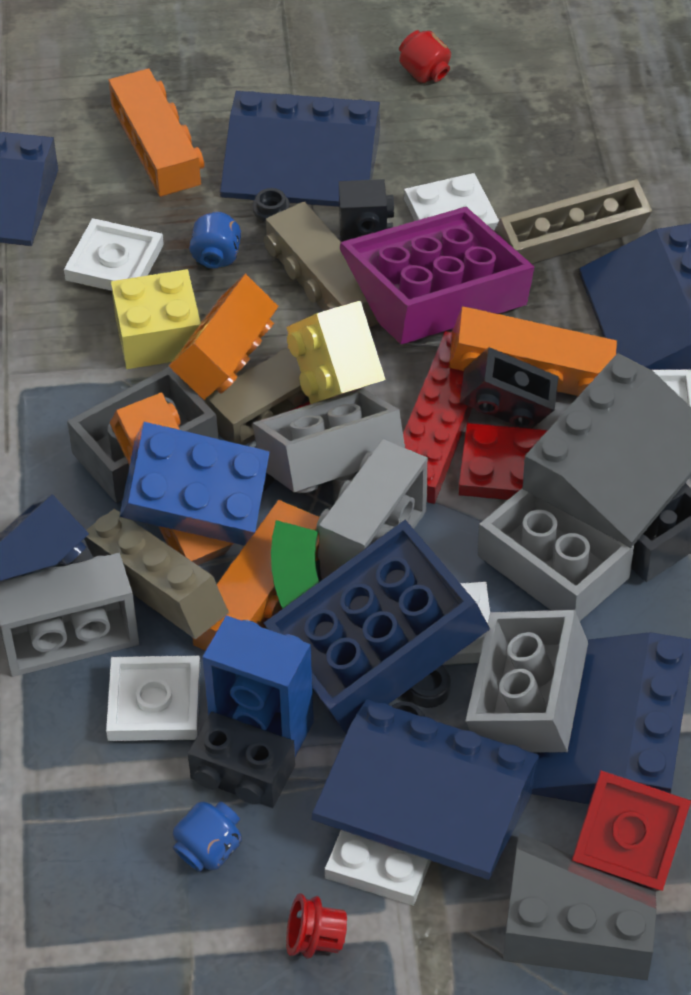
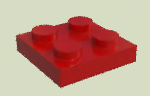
[459,423,548,500]
[572,770,691,891]

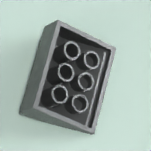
[522,353,691,548]

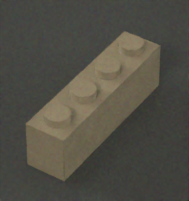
[494,179,652,264]
[264,201,378,328]
[205,348,310,445]
[84,509,229,639]

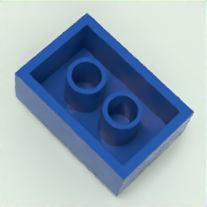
[119,422,270,545]
[202,615,314,757]

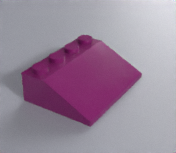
[340,206,535,344]

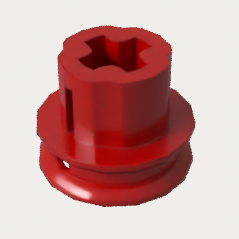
[286,893,347,959]

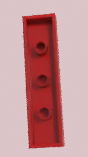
[403,331,472,504]

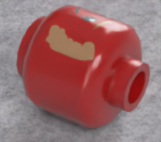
[399,30,451,83]

